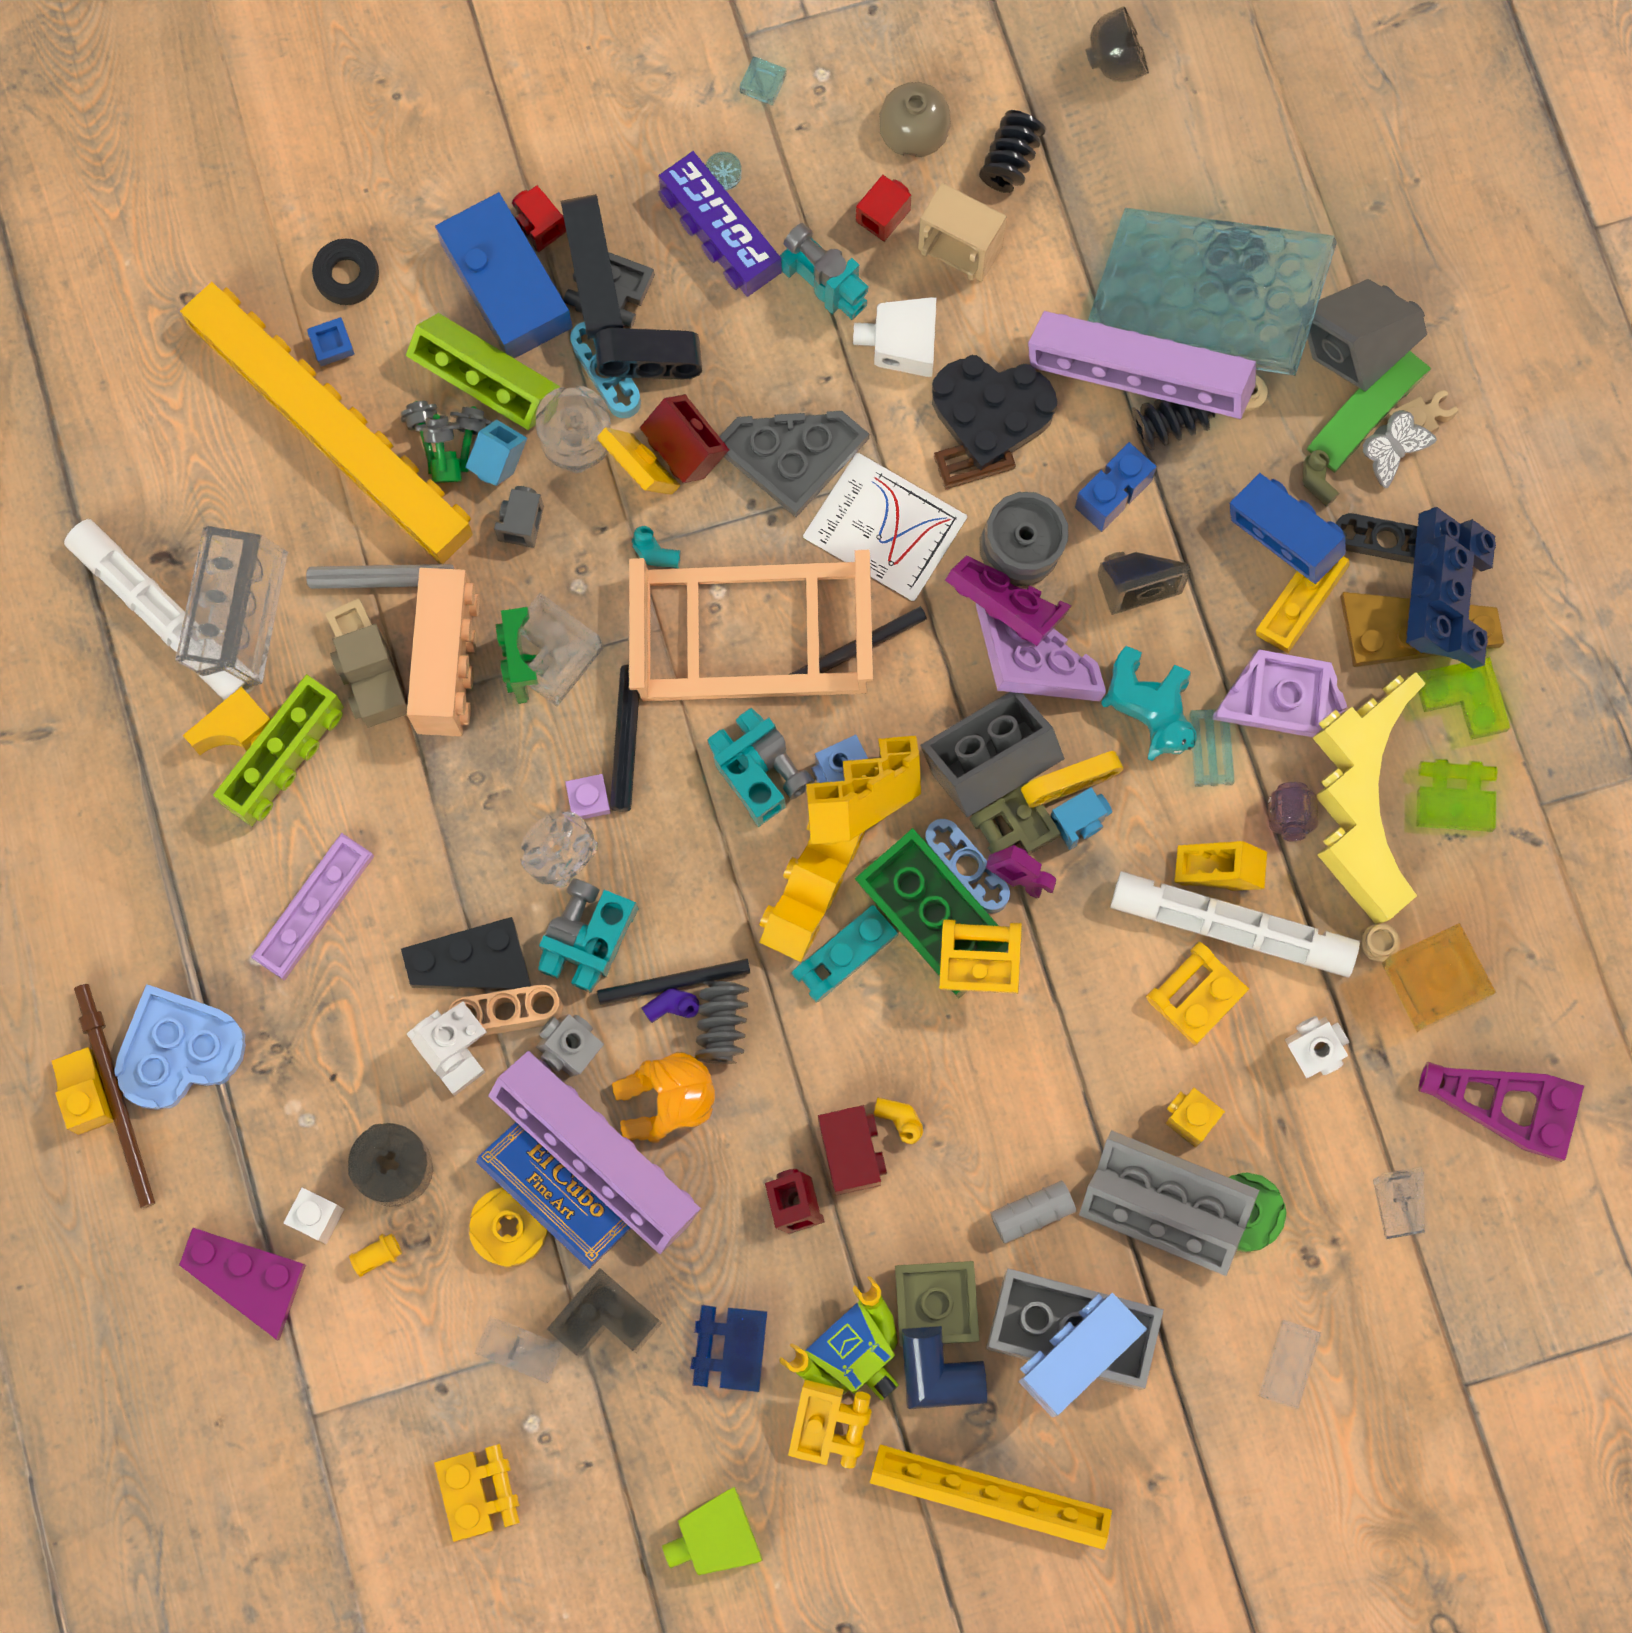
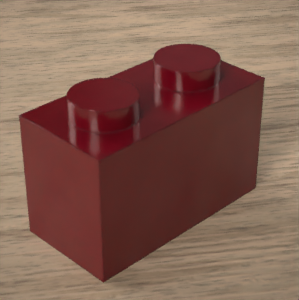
[639,394,730,484]
[818,1105,887,1196]

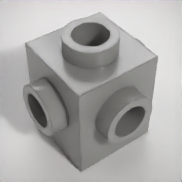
[536,1014,604,1077]

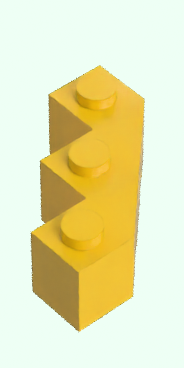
[806,736,921,845]
[759,822,866,962]

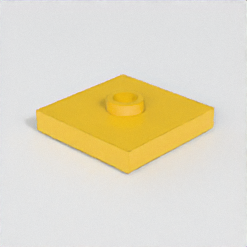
[597,427,681,495]

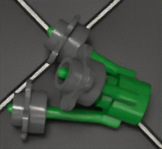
[401,401,493,483]

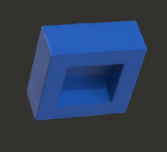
[307,317,355,367]

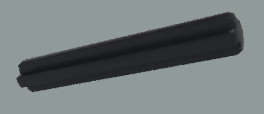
[610,665,639,812]

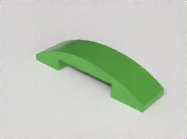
[1307,351,1431,473]

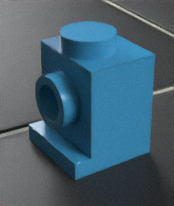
[1050,787,1112,850]

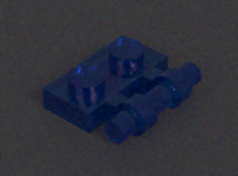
[690,1305,768,1393]

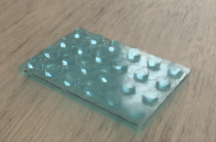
[1088,208,1337,376]

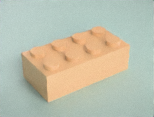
[407,568,480,736]

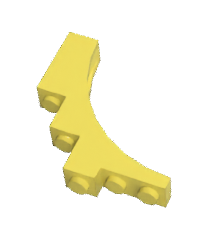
[1312,672,1426,924]

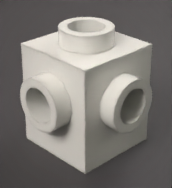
[1285,1016,1350,1078]

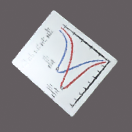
[803,453,967,601]

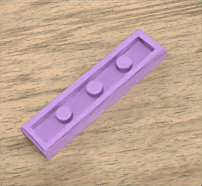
[251,833,374,981]

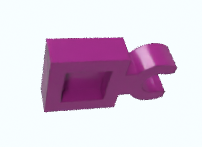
[985,845,1056,898]

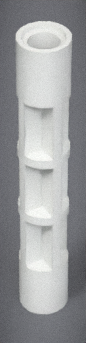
[64,519,257,700]
[1110,871,1360,978]

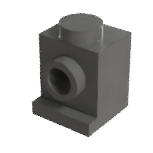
[494,486,544,548]

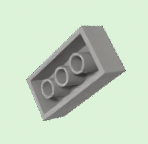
[986,1268,1164,1390]

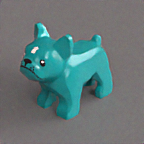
[1101,646,1197,761]

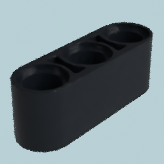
[595,328,702,380]

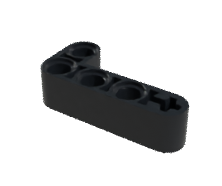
[561,194,623,340]

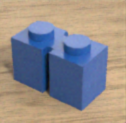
[1075,442,1157,532]

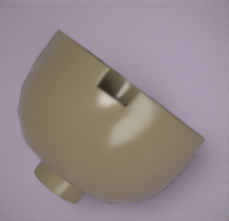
[879,82,951,157]

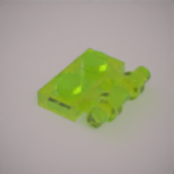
[1416,759,1498,832]

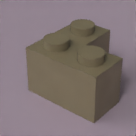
[330,624,408,728]

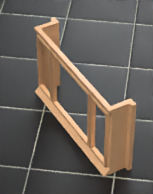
[629,550,873,702]

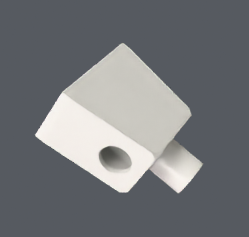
[853,297,936,377]

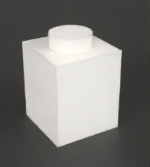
[284,1188,344,1244]

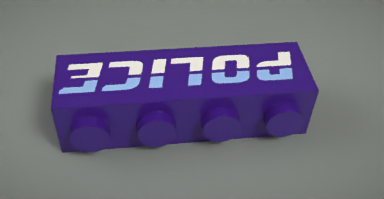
[658,151,782,297]

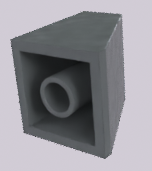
[1300,279,1427,392]

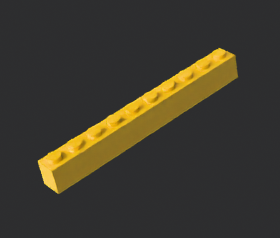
[180,281,473,564]

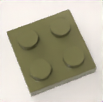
[895,1261,979,1346]

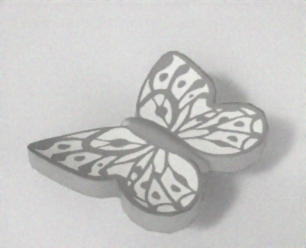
[1363,410,1437,488]

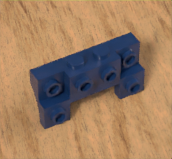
[1406,507,1496,669]

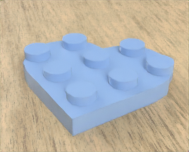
[114,984,246,1110]

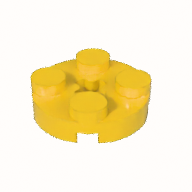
[469,1188,549,1268]

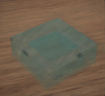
[739,56,787,106]

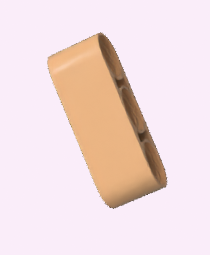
[448,985,563,1036]

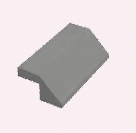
[1079,1130,1259,1276]

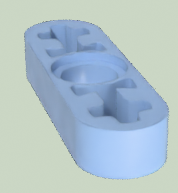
[925,819,1010,914]

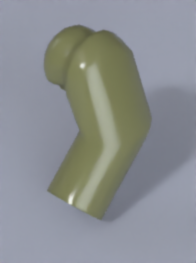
[1302,450,1340,507]

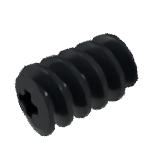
[979,110,1046,193]
[1132,399,1216,450]

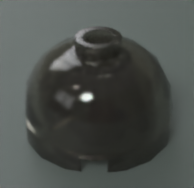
[1085,6,1149,83]

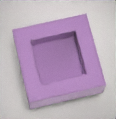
[565,774,611,821]

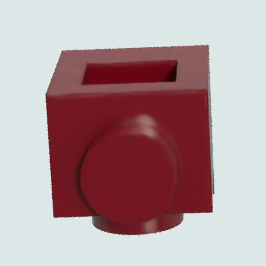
[765,1169,825,1234]

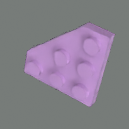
[975,603,1106,701]

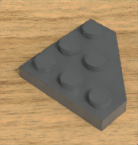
[719,411,870,517]

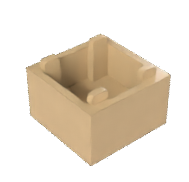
[918,183,1007,282]

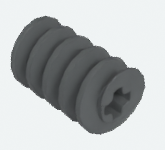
[694,981,749,1064]

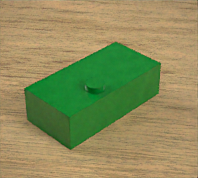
[855,828,1009,999]

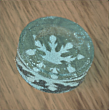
[706,152,742,190]

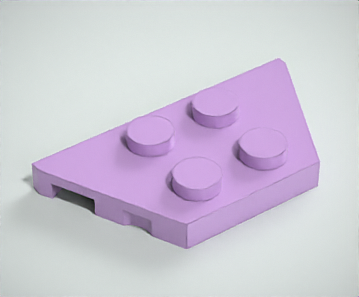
[1213,650,1348,737]

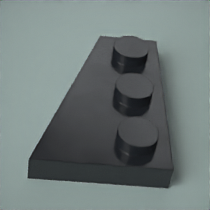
[401,917,532,991]

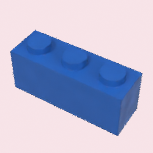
[1229,473,1346,585]

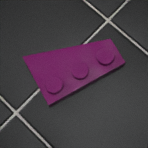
[945,555,1071,646]
[179,1228,306,1340]

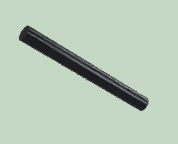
[788,606,927,675]
[597,958,751,1005]

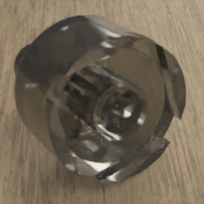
[348,1123,433,1207]

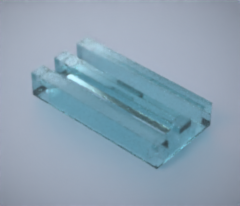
[1189,709,1235,787]

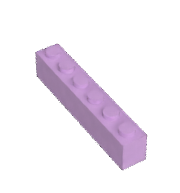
[1028,311,1256,419]
[488,1051,701,1254]

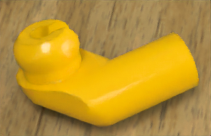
[874,1097,923,1144]

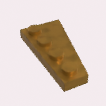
[1340,592,1504,667]

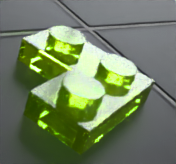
[1417,657,1511,740]

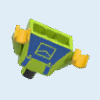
[779,1276,899,1401]

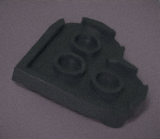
[932,355,1058,470]

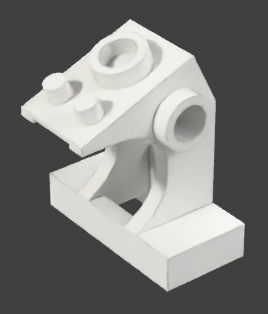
[407,1002,487,1096]

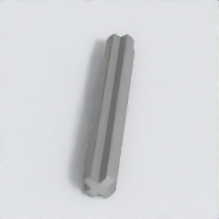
[306,564,454,589]

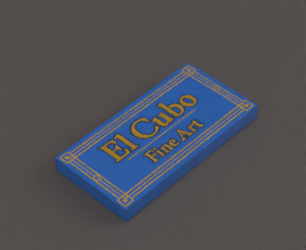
[476,1122,632,1270]

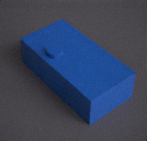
[435,192,573,359]

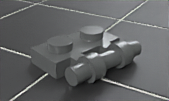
[563,252,655,328]

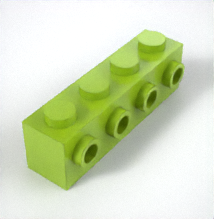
[406,313,560,430]
[213,674,344,827]

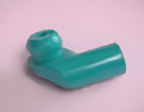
[632,526,681,569]

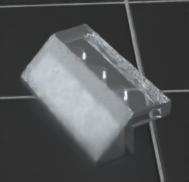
[175,526,288,687]

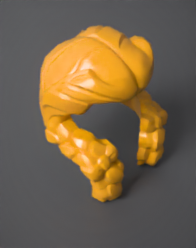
[611,1052,715,1143]

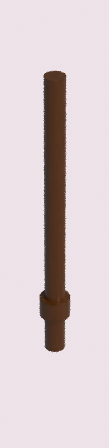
[74,984,156,1208]

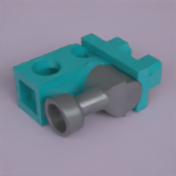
[780,223,869,320]
[707,708,815,827]
[538,878,639,993]

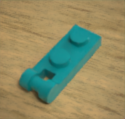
[791,905,898,1003]

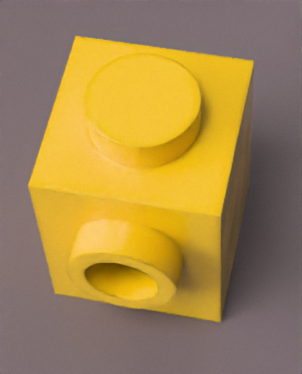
[1165,1087,1225,1148]

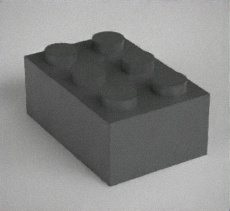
[920,692,1065,817]

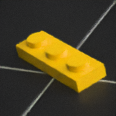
[1256,556,1350,654]

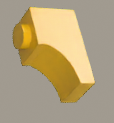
[182,687,271,755]
[1175,841,1267,891]
[51,1047,114,1135]

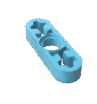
[570,322,641,418]

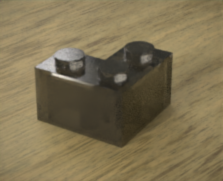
[547,1268,662,1358]

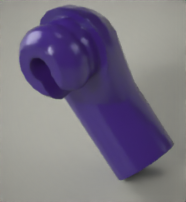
[641,989,700,1023]

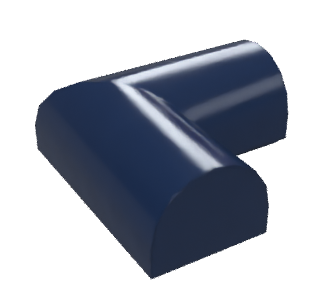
[902,1326,987,1409]

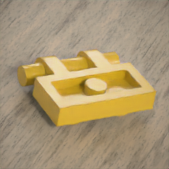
[788,1380,872,1469]
[434,1444,520,1542]

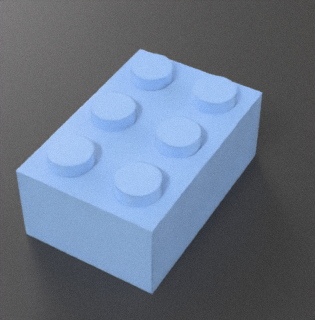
[1018,1292,1147,1417]

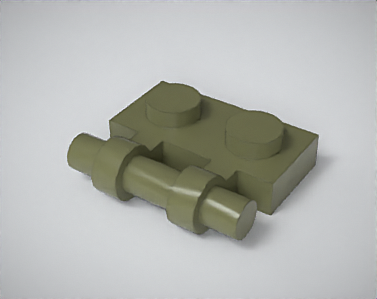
[970,781,1061,855]

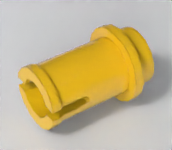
[349,1233,402,1278]

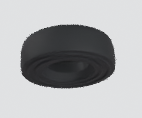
[312,238,379,305]

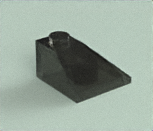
[1097,552,1191,615]

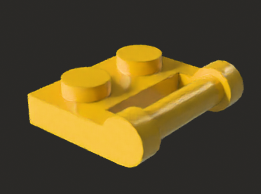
[939,919,1022,994]
[1146,942,1249,1046]

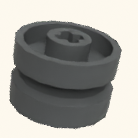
[979,492,1068,586]

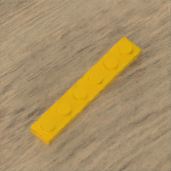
[870,1444,1112,1550]

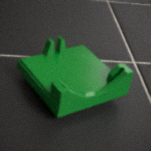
[496,607,541,704]

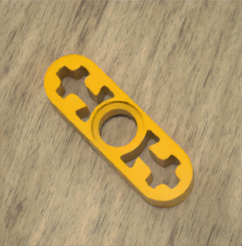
[1021,751,1124,808]

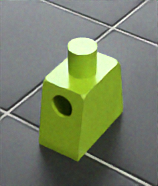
[662,1487,763,1575]

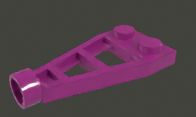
[1418,1062,1584,1162]

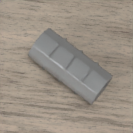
[990,1180,1076,1243]

